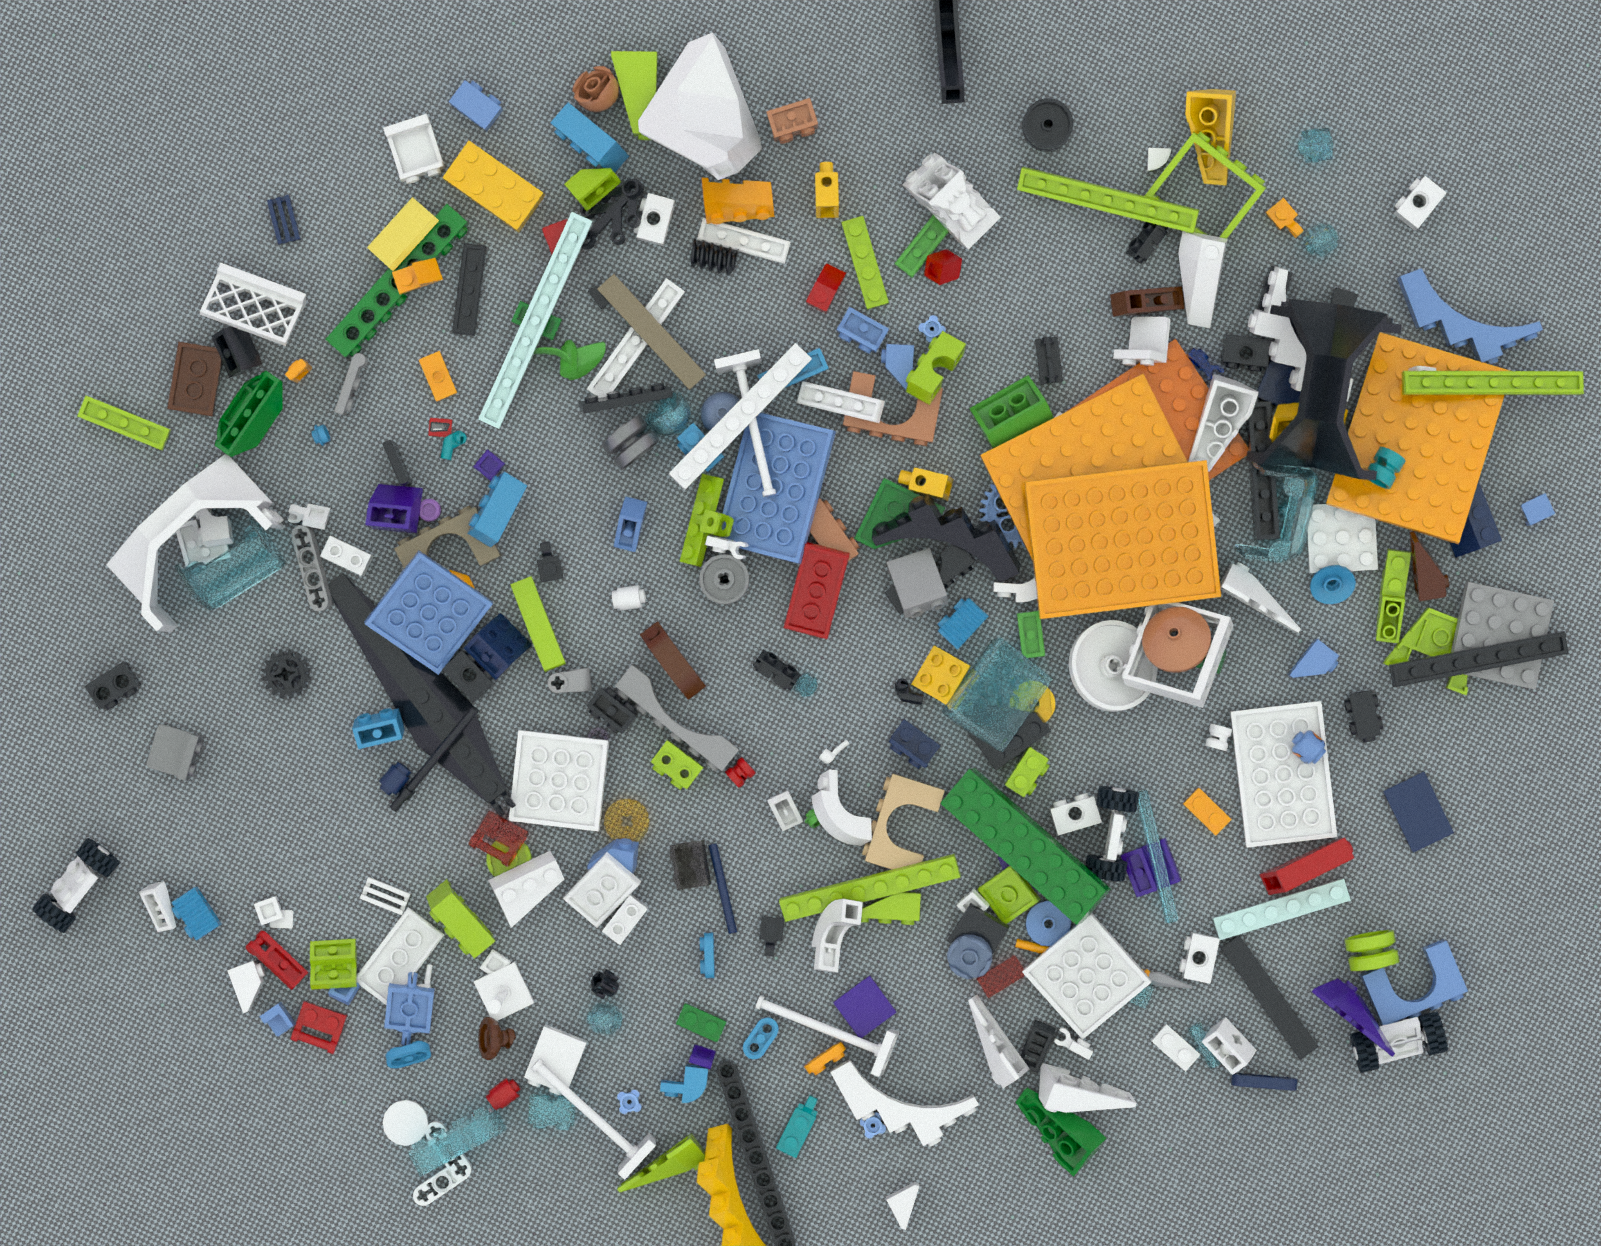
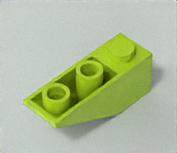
[861,892,921,925]

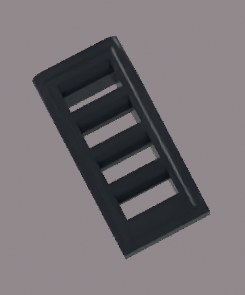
[1020,1020,1056,1073]

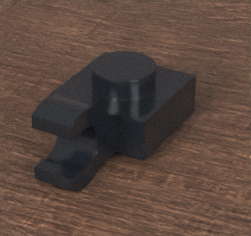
[537,541,564,583]
[759,916,784,957]

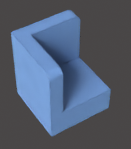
[1521,493,1555,526]
[259,1002,296,1036]

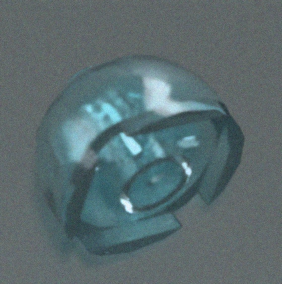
[645,392,691,436]

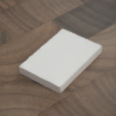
[563,852,641,928]

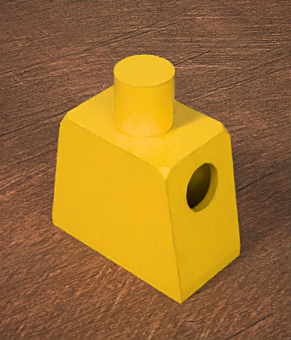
[815,162,839,218]
[898,467,954,501]

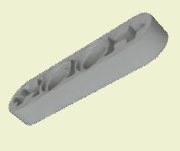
[291,525,332,611]

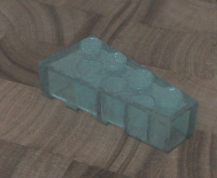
[408,1106,507,1177]

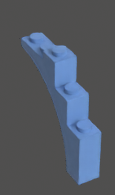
[1397,268,1543,364]

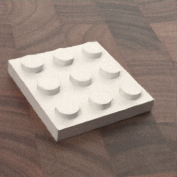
[1305,504,1378,573]

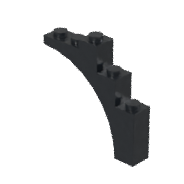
[933,0,965,104]
[872,494,1020,582]

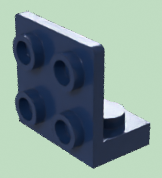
[464,613,532,680]
[888,719,940,769]

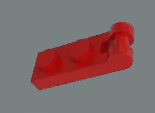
[246,930,309,990]

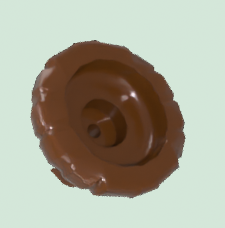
[478,1017,516,1060]

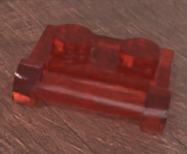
[468,810,529,867]

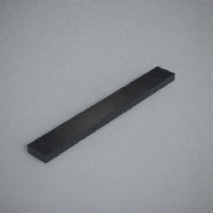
[1389,631,1569,687]

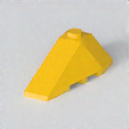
[1185,89,1236,185]

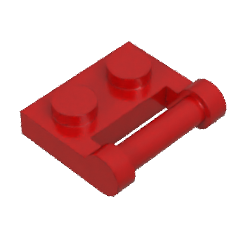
[290,1001,348,1055]

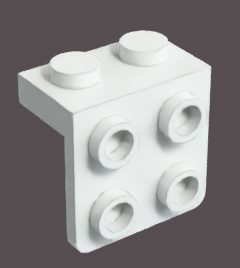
[1113,317,1170,366]

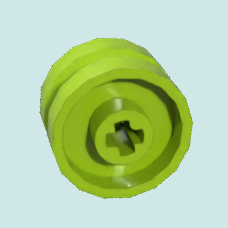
[1344,930,1400,971]

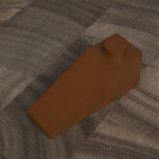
[1110,286,1185,317]
[1409,531,1449,602]

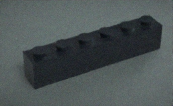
[1246,401,1280,541]

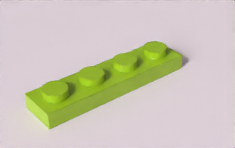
[841,216,889,310]
[77,395,171,451]

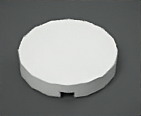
[383,1099,429,1146]

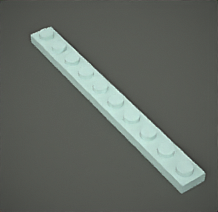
[478,211,593,429]

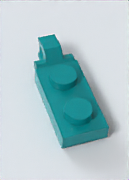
[776,1095,818,1158]

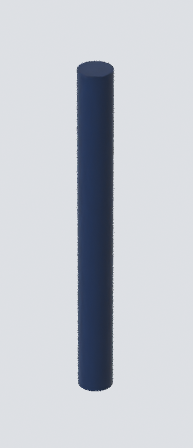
[708,843,737,934]

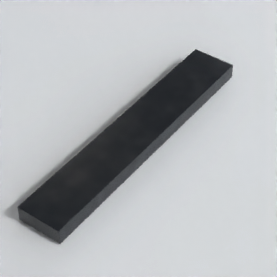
[1220,935,1319,1060]

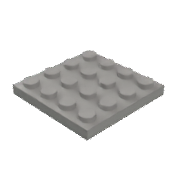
[1451,582,1554,690]

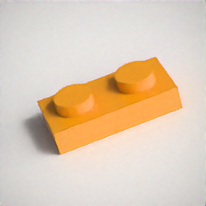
[1182,787,1232,836]

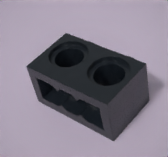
[85,662,141,710]

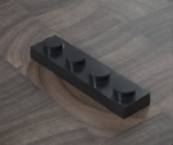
[579,383,673,414]

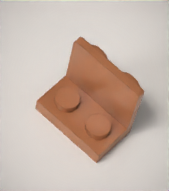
[766,98,818,144]

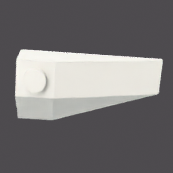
[1178,231,1228,328]
[1188,374,1259,472]
[1220,562,1301,633]
[968,995,1029,1088]
[1039,1063,1137,1113]

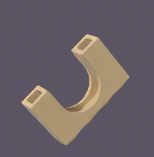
[862,773,945,869]

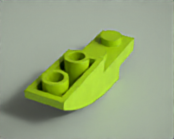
[1375,549,1411,644]

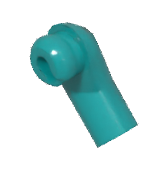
[440,431,467,460]

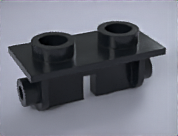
[1126,222,1168,264]
[1035,337,1063,385]
[753,649,801,691]

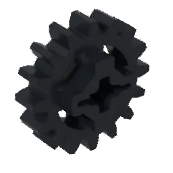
[261,650,311,699]

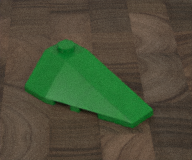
[1016,1088,1107,1177]

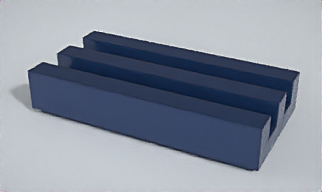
[267,195,301,245]

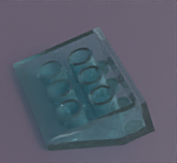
[941,638,1053,752]

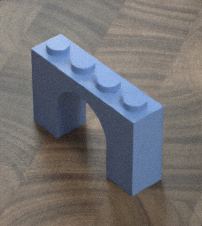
[1359,939,1468,1025]

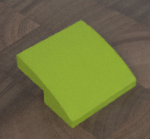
[309,939,357,990]

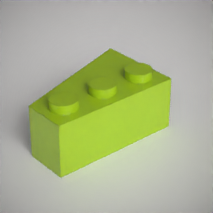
[426,879,495,959]

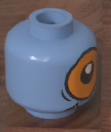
[1291,730,1326,764]

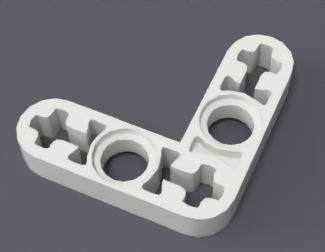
[413,1121,472,1206]

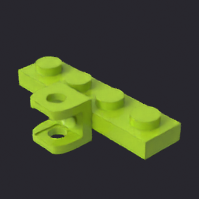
[679,474,734,567]

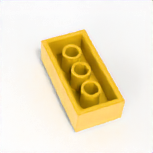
[442,140,545,233]

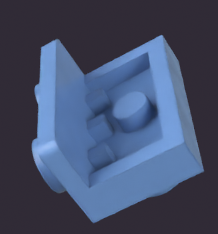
[836,307,889,354]

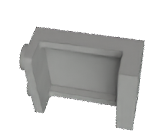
[886,548,948,618]

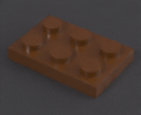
[167,341,222,417]

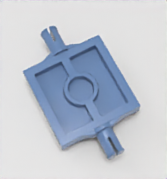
[384,972,435,1046]

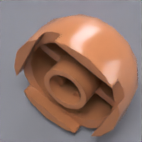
[573,66,619,112]

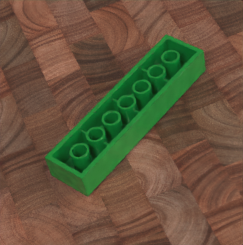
[940,768,1111,925]

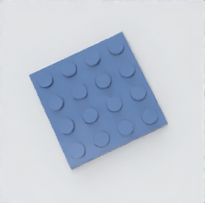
[364,550,493,675]

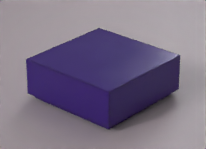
[473,449,505,481]
[689,1044,716,1069]

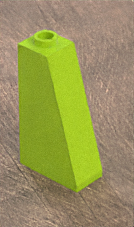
[611,51,658,140]

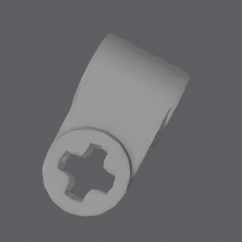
[548,668,592,693]

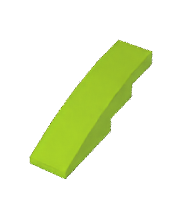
[510,576,566,672]

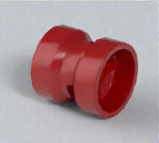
[725,757,756,788]

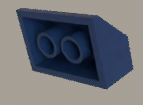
[1449,480,1502,558]

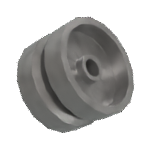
[601,415,660,471]
[699,554,750,604]

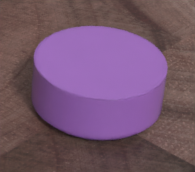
[419,499,441,522]

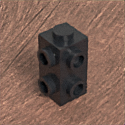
[1344,690,1383,743]

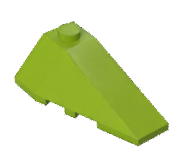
[617,1133,705,1193]

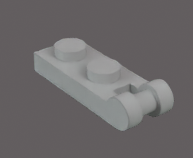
[334,353,368,416]

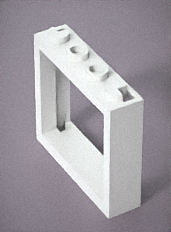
[1122,602,1234,708]

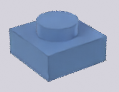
[328,982,360,1006]

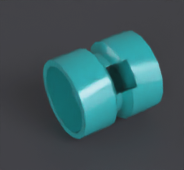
[1367,446,1406,489]

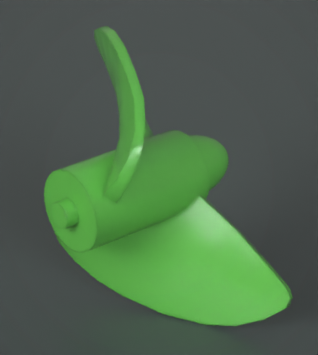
[534,340,606,380]

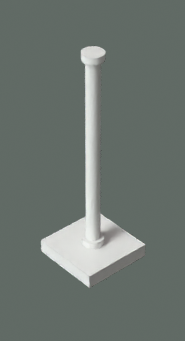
[714,349,776,497]
[474,962,535,1021]
[755,995,900,1077]
[531,1059,656,1180]

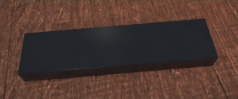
[452,243,487,336]

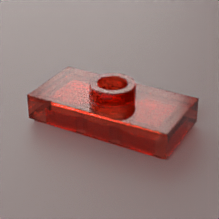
[976,955,1025,998]

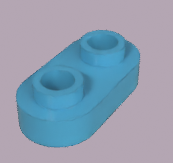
[700,932,715,978]
[743,1017,779,1059]
[385,1041,431,1068]

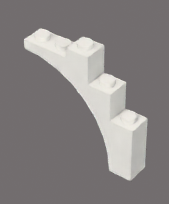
[1248,266,1353,402]
[830,1059,979,1147]

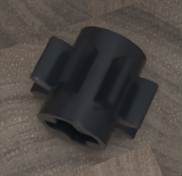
[591,969,619,999]

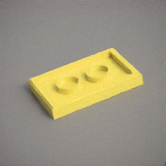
[367,197,439,271]

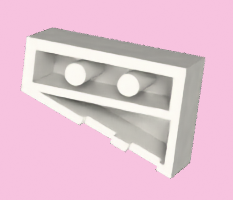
[488,851,564,928]

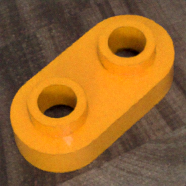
[804,1041,846,1075]

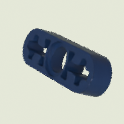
[1231,1073,1298,1091]

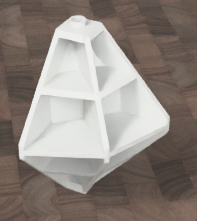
[638,33,762,180]

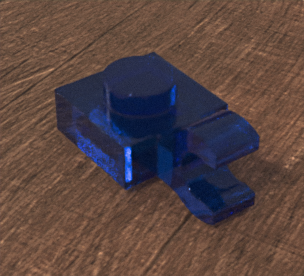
[1186,348,1224,381]

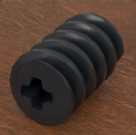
[690,238,739,276]

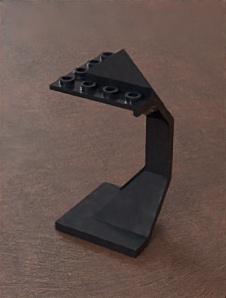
[1246,299,1402,480]

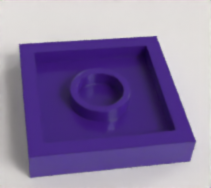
[833,975,897,1038]

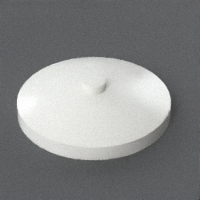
[1069,620,1158,712]

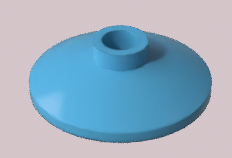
[1310,565,1356,604]

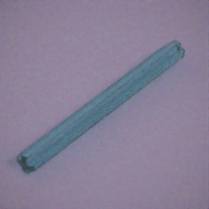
[1137,790,1178,923]

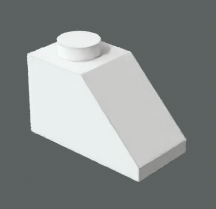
[227,959,265,1013]

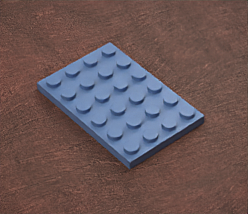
[718,413,836,564]

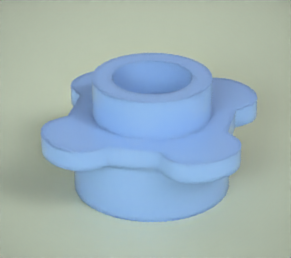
[918,315,946,342]
[617,1090,642,1114]
[860,1112,886,1139]

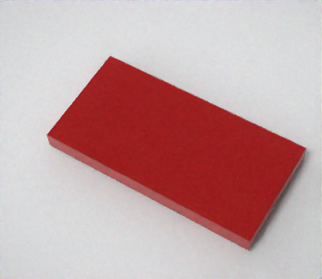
[784,542,850,639]

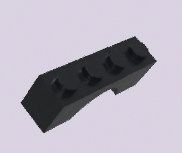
[884,545,975,615]

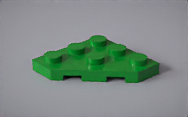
[854,478,945,549]

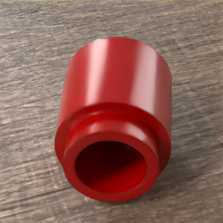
[486,1078,521,1111]

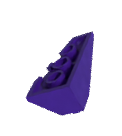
[1312,978,1395,1057]

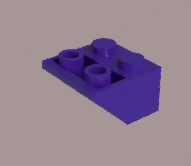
[365,484,423,533]

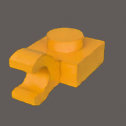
[1265,198,1304,238]

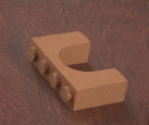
[843,371,943,447]

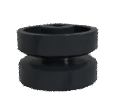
[1022,98,1074,152]

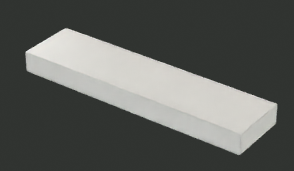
[697,218,791,264]
[797,381,885,423]

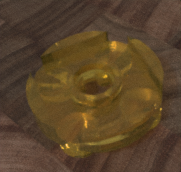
[604,798,650,842]

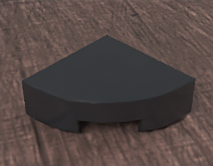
[588,287,610,310]

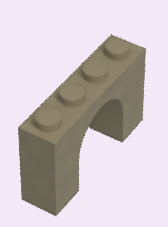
[394,505,502,569]

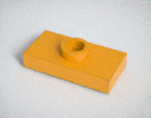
[419,351,457,402]
[285,359,312,383]

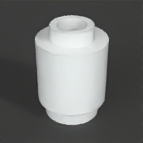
[612,585,646,611]

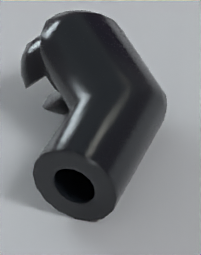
[895,678,924,706]

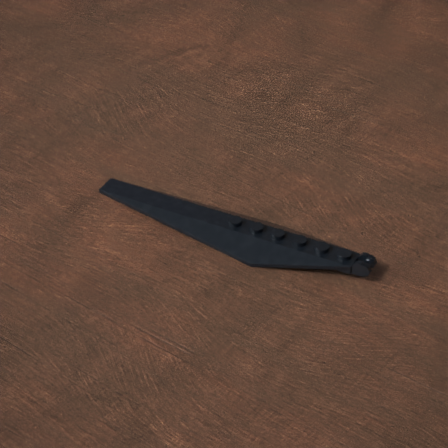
[328,573,516,817]

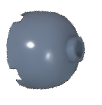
[701,392,740,431]

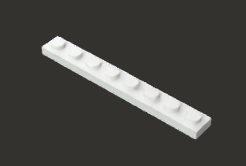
[668,343,812,490]

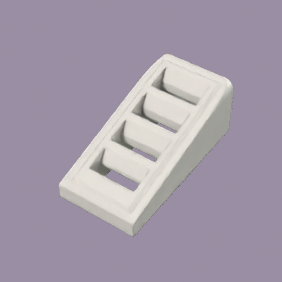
[139,881,176,932]

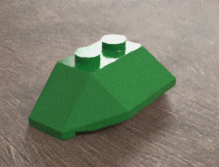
[215,370,283,457]

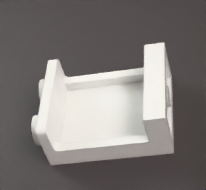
[383,114,445,184]
[524,1024,587,1096]

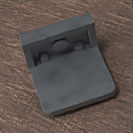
[147,724,204,781]

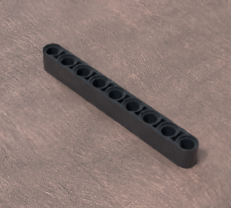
[717,1059,796,1246]

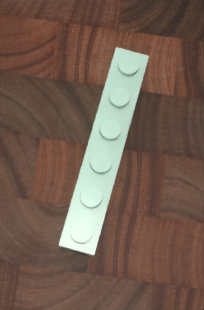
[1212,878,1351,940]

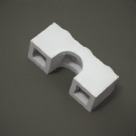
[195,508,234,548]

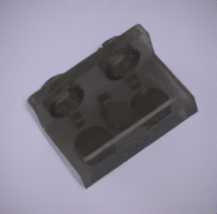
[670,840,711,890]

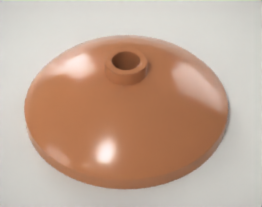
[1142,607,1211,673]

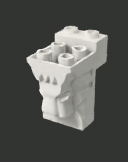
[903,153,1001,250]

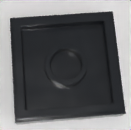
[383,439,413,486]
[947,903,1009,954]

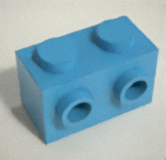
[677,423,725,473]
[352,708,405,749]

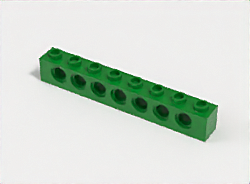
[325,204,469,359]

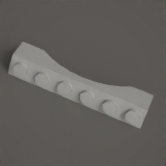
[615,665,739,772]

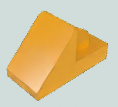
[392,258,443,295]

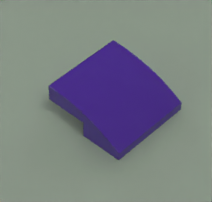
[1120,838,1182,897]

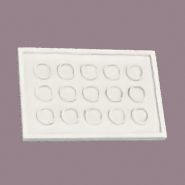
[1230,701,1337,848]

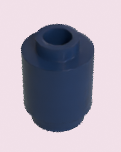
[379,761,412,796]

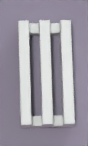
[360,877,411,915]

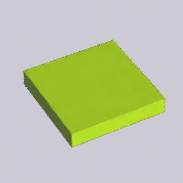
[977,865,1041,924]

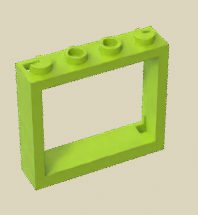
[1145,131,1266,239]

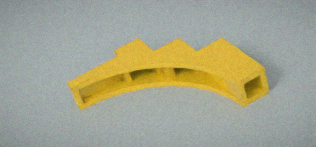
[697,1124,766,1246]

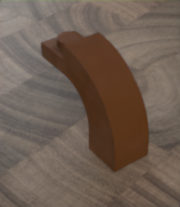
[640,621,706,700]

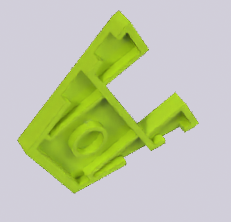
[1383,608,1468,695]

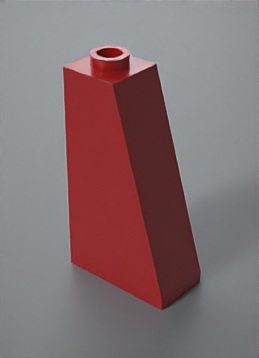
[1259,837,1354,895]

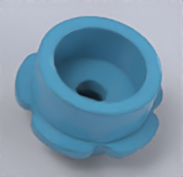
[312,424,331,446]

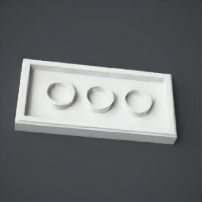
[357,907,445,1005]

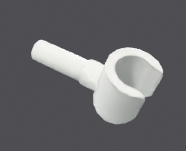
[819,740,849,764]
[417,964,433,988]

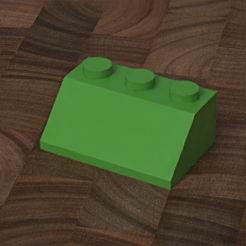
[969,375,1054,449]

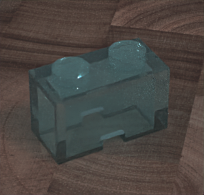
[528,1094,576,1130]

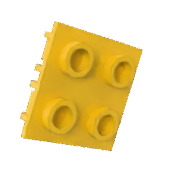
[911,645,971,706]

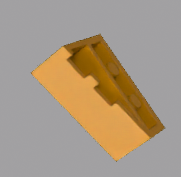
[701,177,775,225]

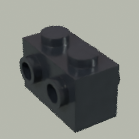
[586,687,638,734]

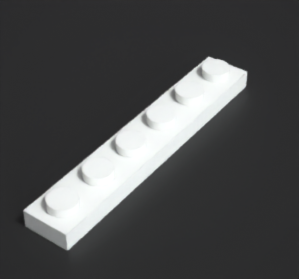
[587,278,685,398]

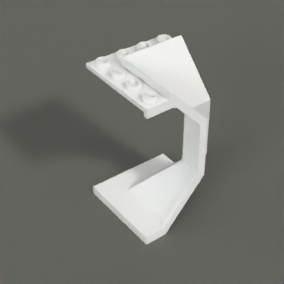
[106,454,285,632]

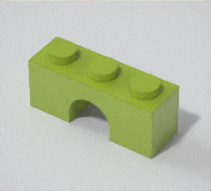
[905,331,966,405]

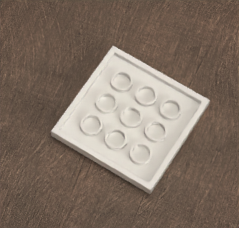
[509,730,609,831]
[1022,913,1152,1040]

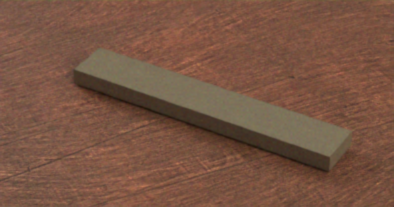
[597,274,706,390]

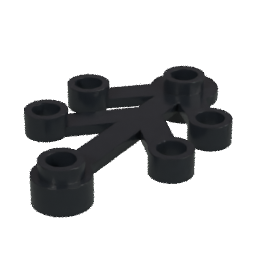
[580,179,644,250]

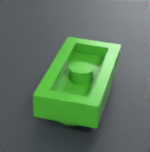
[1017,611,1045,659]

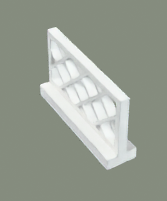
[200,263,306,346]

